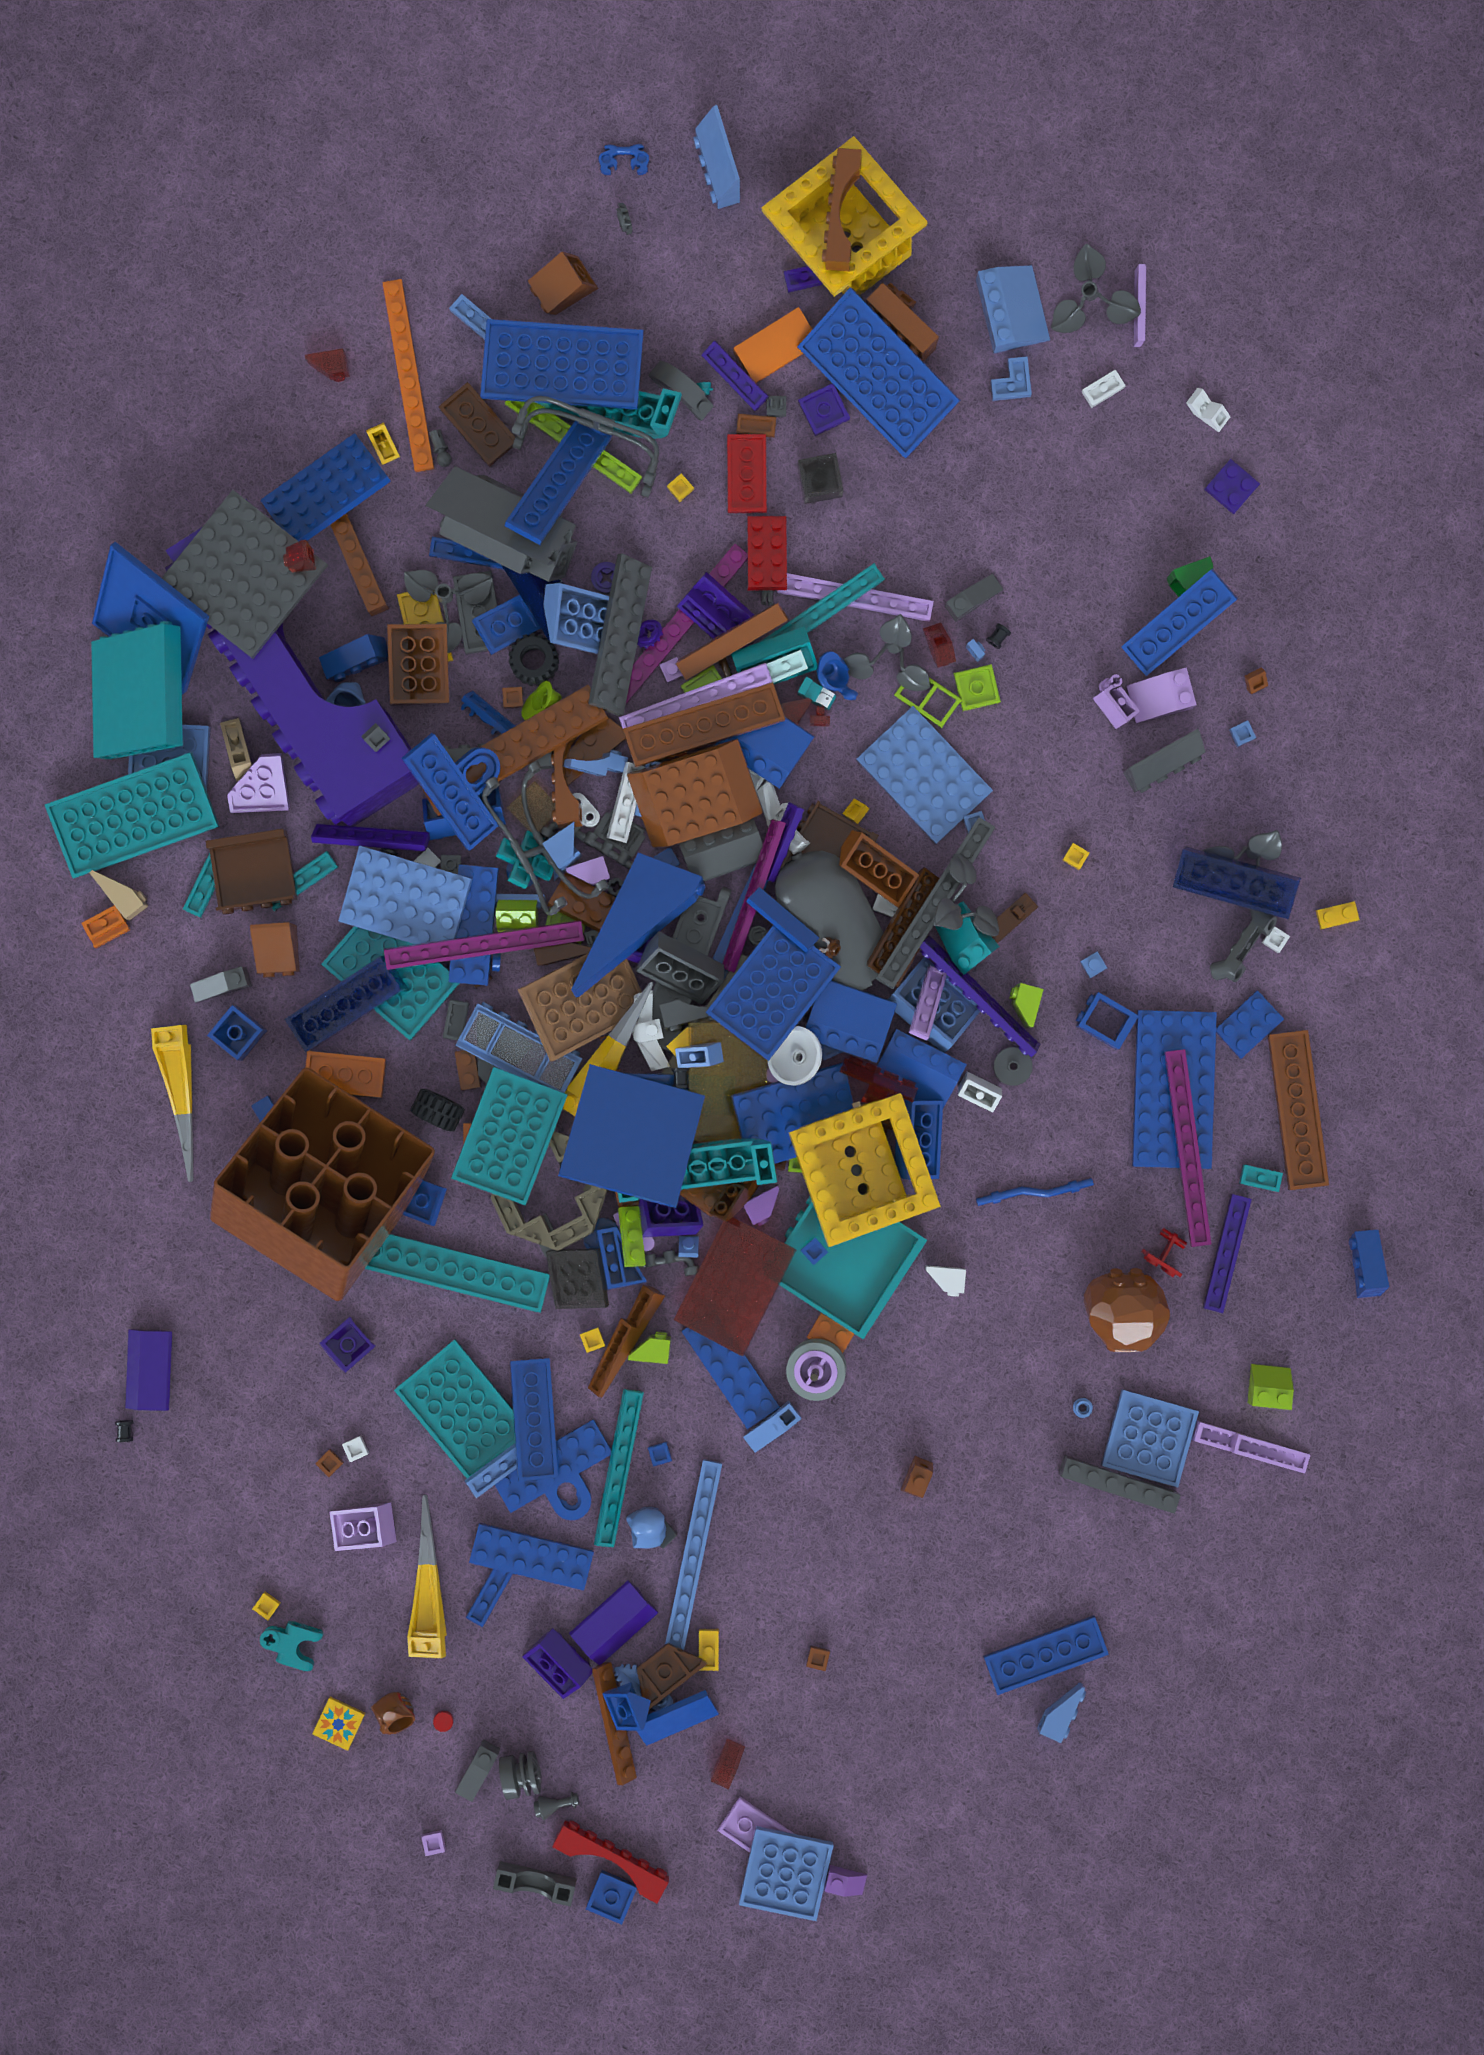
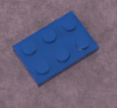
[472,594,541,655]
[1216,990,1284,1059]

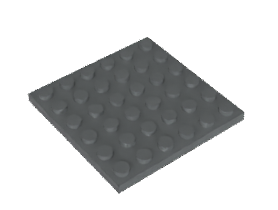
[162,490,328,659]

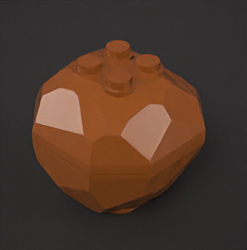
[1084,1268,1170,1352]

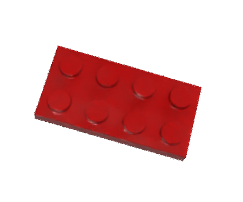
[727,434,767,513]
[747,516,787,591]

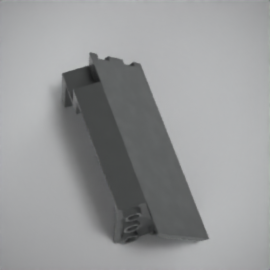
[425,466,578,582]

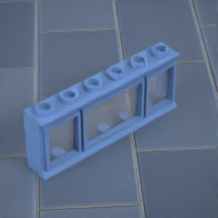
[456,1002,582,1093]

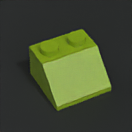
[496,900,538,932]
[1009,983,1044,1029]
[628,1331,671,1364]
[1247,1364,1294,1410]

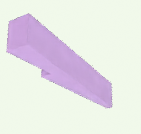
[1191,1420,1310,1473]

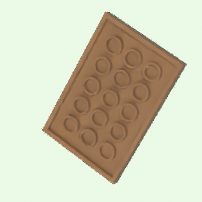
[517,953,642,1061]

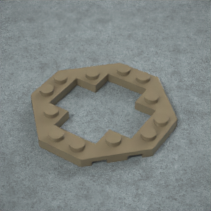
[491,1131,607,1251]

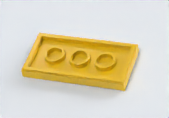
[397,592,454,662]

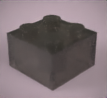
[797,453,843,504]

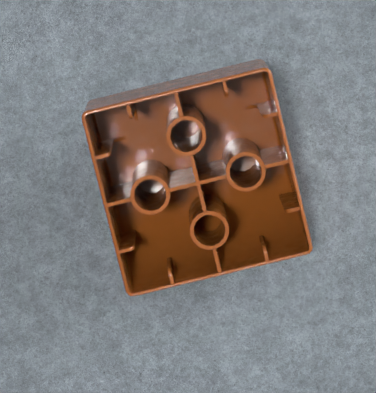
[210,1068,435,1301]

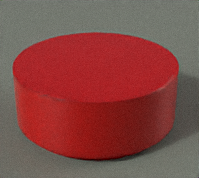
[433,1710,454,1732]

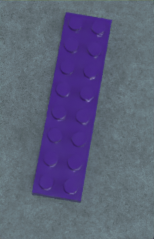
[920,935,1041,1057]

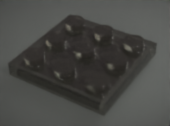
[546,1248,609,1309]

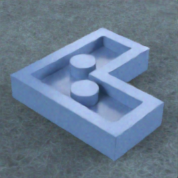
[990,357,1032,401]

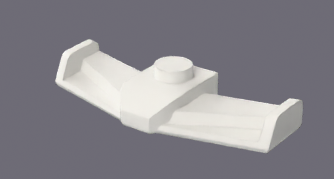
[756,781,810,854]
[632,990,671,1071]

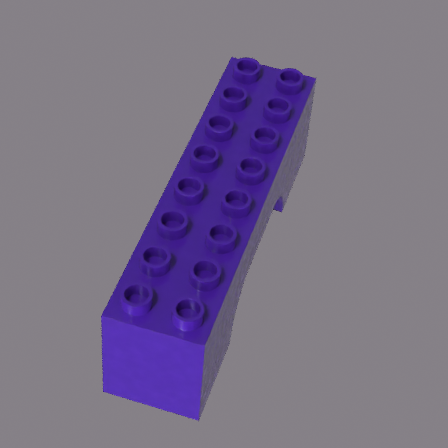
[165,499,419,827]

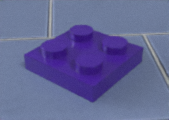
[798,383,850,436]
[1204,459,1260,514]

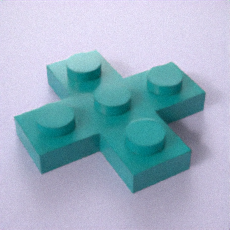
[495,830,554,889]

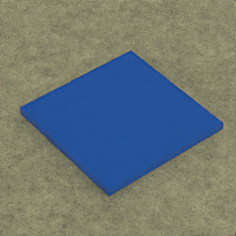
[92,542,209,695]
[558,1064,705,1208]

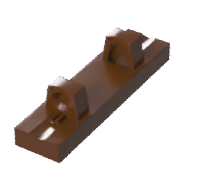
[992,893,1038,943]

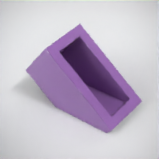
[744,1186,779,1226]
[824,1865,867,1897]

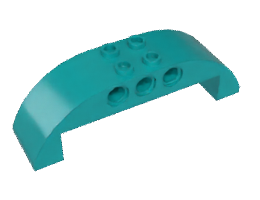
[538,388,682,439]
[617,1138,777,1203]

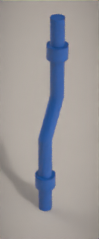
[976,1178,1094,1206]

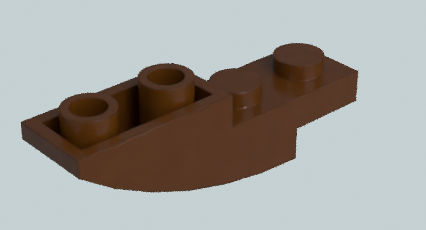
[709,1180,759,1222]

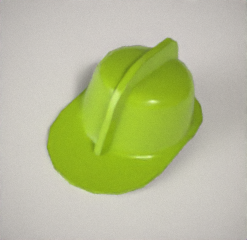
[521,681,562,720]

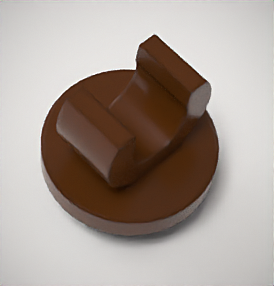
[819,937,841,958]

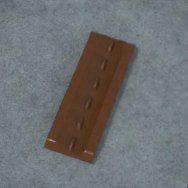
[867,867,940,987]

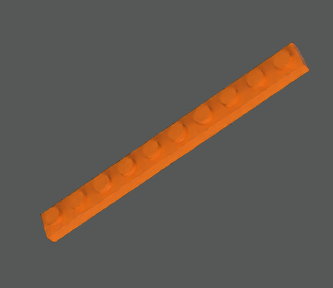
[382,279,434,472]

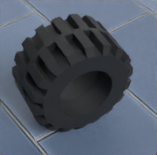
[509,633,559,686]
[410,1089,465,1132]

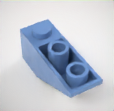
[743,1400,802,1453]
[1037,1683,1086,1743]

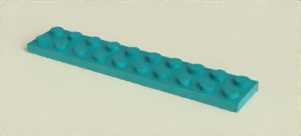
[365,1234,551,1313]

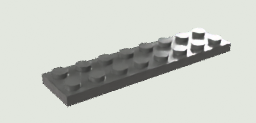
[588,553,652,716]

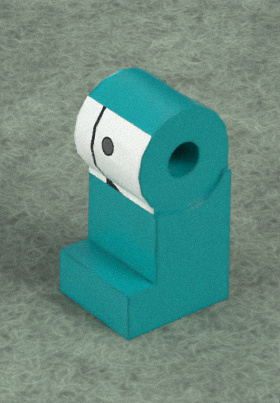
[797,676,837,710]

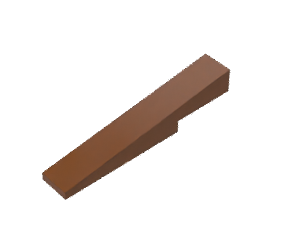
[676,602,788,680]
[588,1285,665,1398]

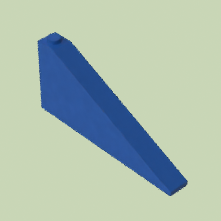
[571,853,705,998]

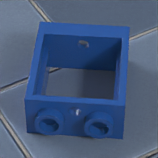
[1076,992,1139,1050]

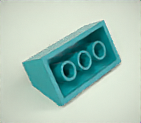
[731,626,818,685]

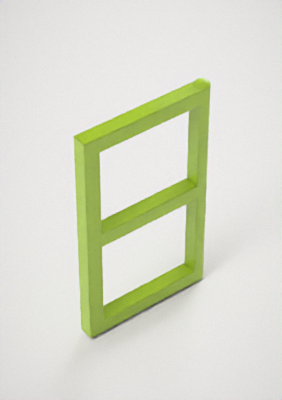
[894,677,962,728]

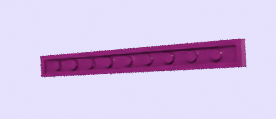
[626,544,748,704]
[384,920,584,970]
[1164,1049,1211,1247]

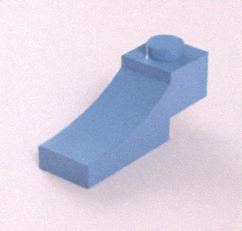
[563,750,628,776]

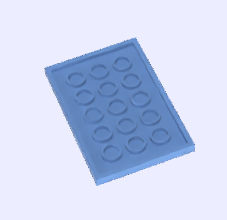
[856,706,993,844]
[338,846,472,944]

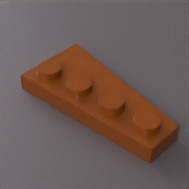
[553,718,626,785]

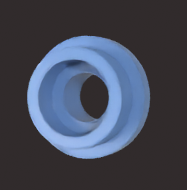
[1073,1398,1093,1418]

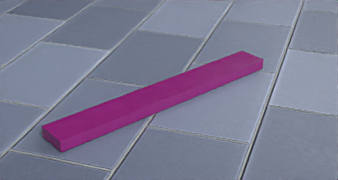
[722,819,786,973]

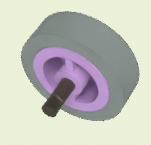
[786,1338,846,1401]

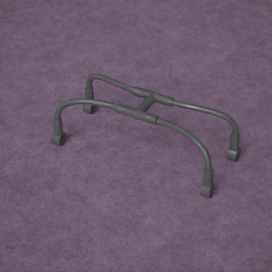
[512,396,659,498]
[482,761,609,916]

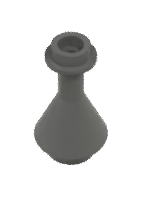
[534,1792,579,1820]

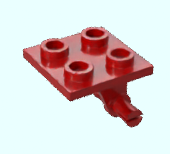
[1141,1228,1187,1277]

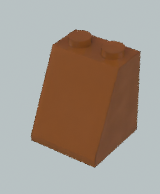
[528,251,599,315]
[250,922,300,978]

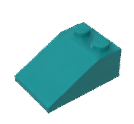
[935,901,1000,975]

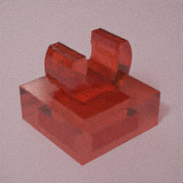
[810,706,830,727]

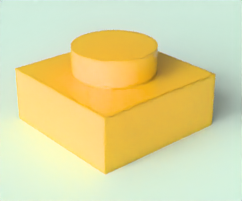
[667,473,694,502]
[842,799,869,824]
[1062,843,1090,870]
[580,1327,605,1353]
[252,1591,281,1620]

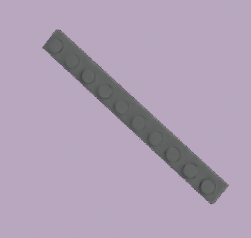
[876,817,995,989]

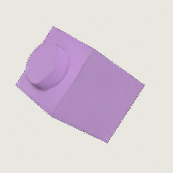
[566,856,611,886]

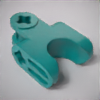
[260,1621,324,1671]

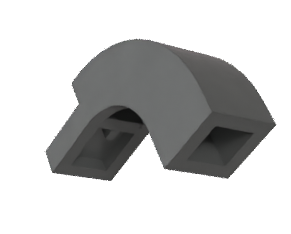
[648,360,714,421]

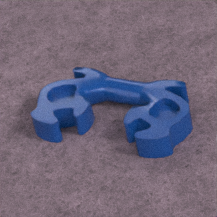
[599,144,649,175]

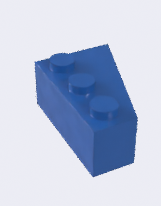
[319,634,388,682]
[595,1227,647,1290]
[1349,1230,1389,1298]

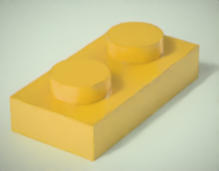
[1316,901,1360,930]
[699,1629,719,1671]

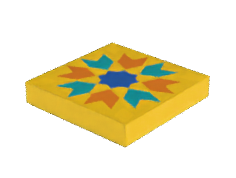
[312,1696,365,1751]

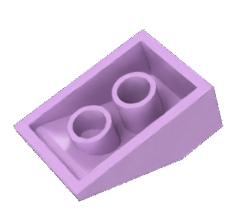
[1126,667,1196,723]
[330,1502,397,1551]

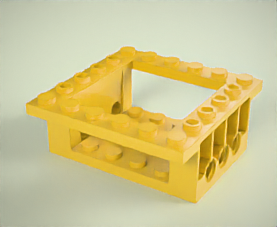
[761,136,927,297]
[788,1093,941,1247]

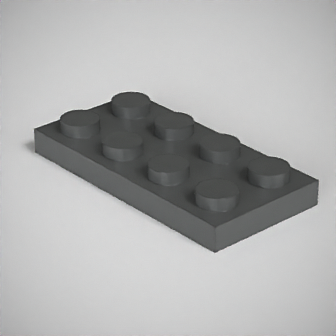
[453,571,497,655]

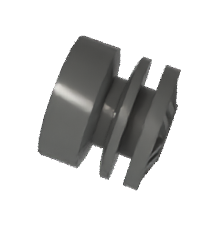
[499,1751,542,1800]

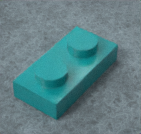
[1239,1164,1283,1192]

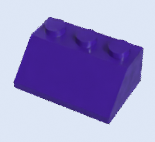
[639,1191,703,1237]
[522,1628,593,1699]

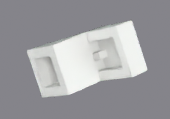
[1186,388,1230,432]

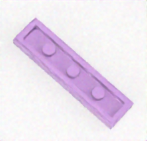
[1134,264,1146,347]
[909,965,947,1040]

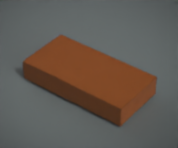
[736,414,776,438]

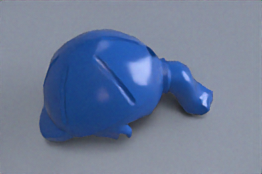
[816,651,858,700]

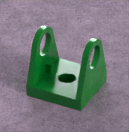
[1166,557,1213,597]

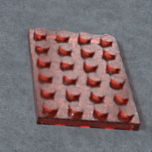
[674,1217,796,1356]

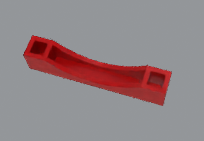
[552,1820,669,1904]

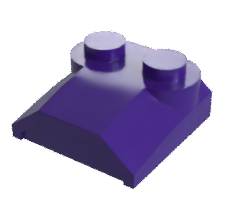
[319,1317,375,1373]

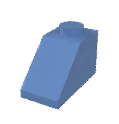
[675,1042,724,1068]

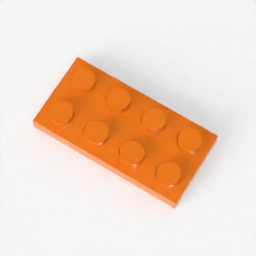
[305,1051,386,1098]

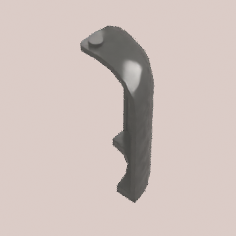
[775,851,883,991]

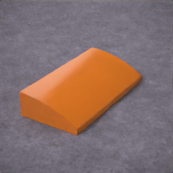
[733,307,812,383]

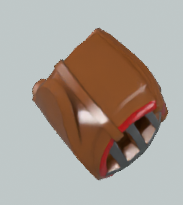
[371,1692,415,1735]

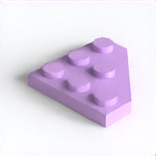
[227,753,290,813]

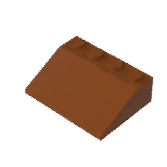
[387,624,449,706]

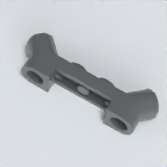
[1210,901,1277,982]

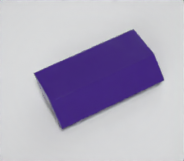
[677,572,754,655]
[125,1329,172,1411]
[569,1580,658,1665]

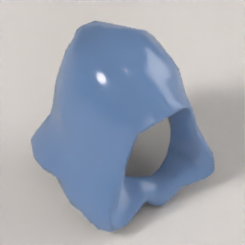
[325,682,365,707]
[626,1507,666,1548]

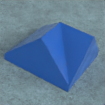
[603,1682,651,1731]

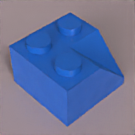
[207,1005,267,1061]

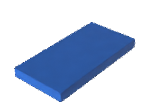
[637,1690,719,1746]

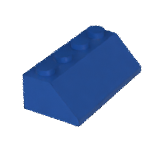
[422,786,506,841]
[895,1099,943,1180]

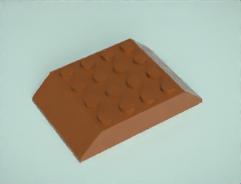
[627,739,763,847]

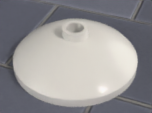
[768,1026,822,1086]

